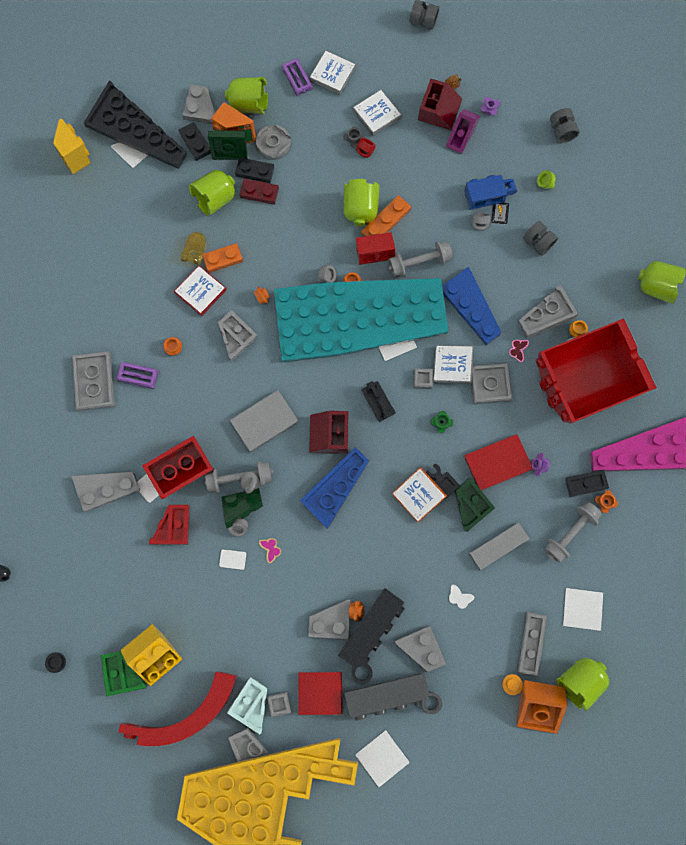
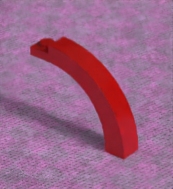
[118,671,238,746]

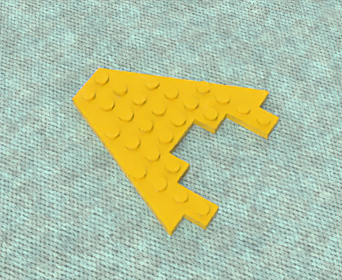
[177,738,358,845]

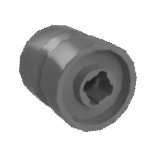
[409,0,440,30]
[550,108,580,143]
[523,221,558,256]

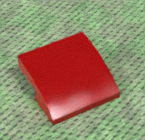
[298,672,343,715]

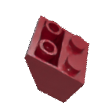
[418,78,462,131]
[309,411,349,454]

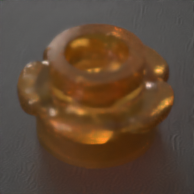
[445,74,462,89]

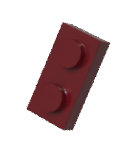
[239,179,279,205]

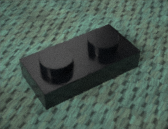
[178,122,211,161]
[235,157,275,183]
[565,470,609,497]

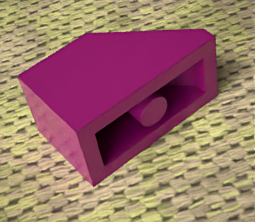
[446,109,480,154]

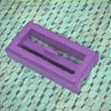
[282,58,313,96]
[117,362,159,389]

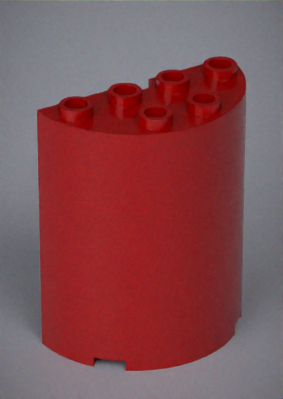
[536,318,657,424]

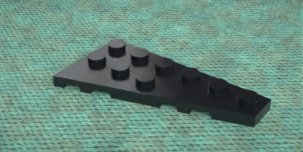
[84,80,187,169]

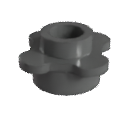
[344,127,365,147]

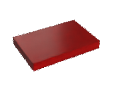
[464,434,533,491]

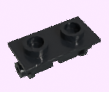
[361,381,396,422]

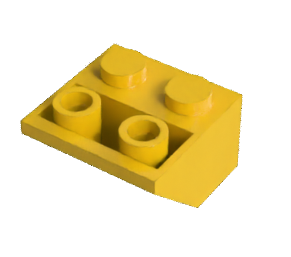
[53,118,91,174]
[120,624,182,686]

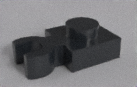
[426,463,460,499]

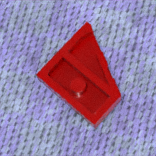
[149,505,190,545]

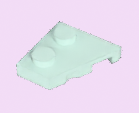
[227,677,267,735]

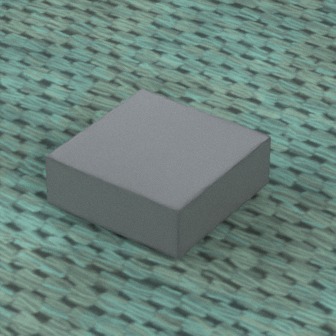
[414,368,433,389]
[267,692,291,717]

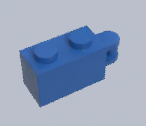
[464,175,517,210]

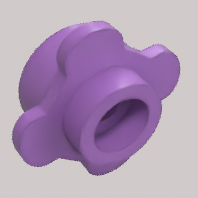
[480,97,501,116]
[530,453,550,476]

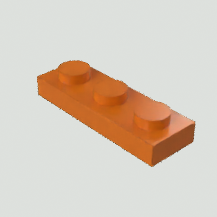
[361,195,412,237]

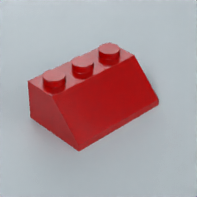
[142,436,214,500]

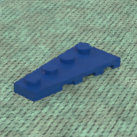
[442,266,502,345]
[300,447,369,529]

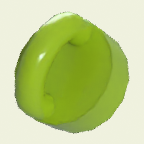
[537,170,556,189]

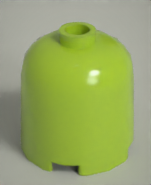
[225,77,268,115]
[188,170,235,216]
[343,179,380,226]
[638,261,686,304]
[556,658,610,712]

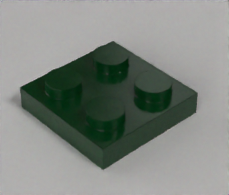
[208,130,248,160]

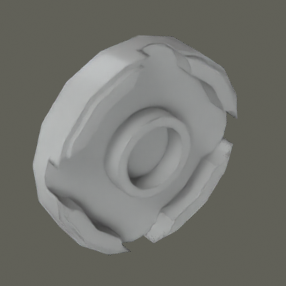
[256,125,291,160]

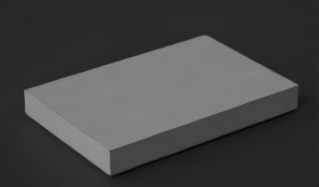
[72,351,115,412]
[230,390,299,453]

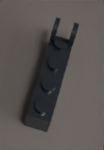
[338,588,405,684]

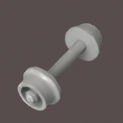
[388,241,452,277]
[203,460,274,494]
[544,502,602,563]

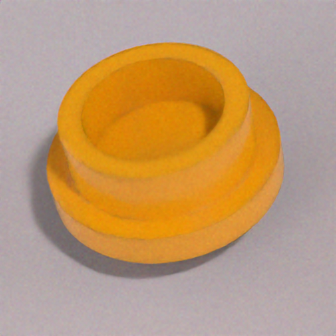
[569,320,588,338]
[502,674,523,695]

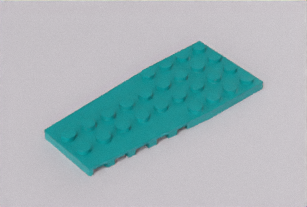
[274,278,448,362]

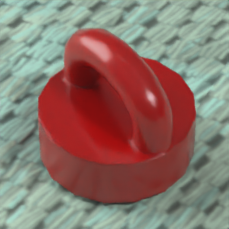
[356,137,376,158]

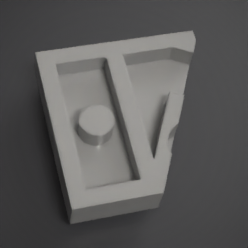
[183,84,215,124]
[218,310,258,361]
[308,600,350,639]
[394,626,446,672]

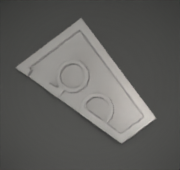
[518,284,578,338]
[71,472,140,513]
[228,728,270,762]

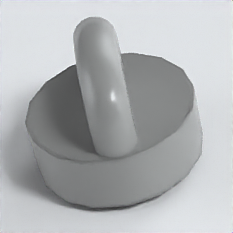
[472,212,491,230]
[318,265,336,283]
[240,472,260,494]
[228,517,248,536]

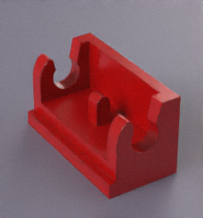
[356,232,395,265]

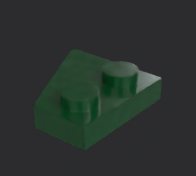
[455,477,495,532]
[221,488,263,528]

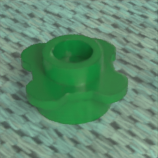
[431,411,454,434]

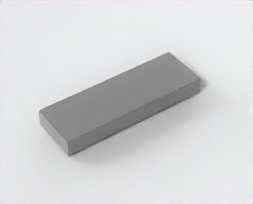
[469,523,530,570]
[517,612,547,676]

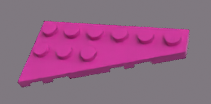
[590,417,686,472]

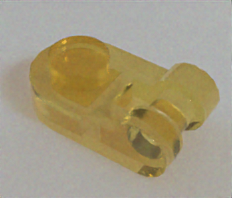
[181,232,206,265]

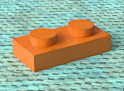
[202,243,243,273]

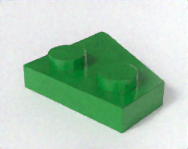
[100,651,147,697]

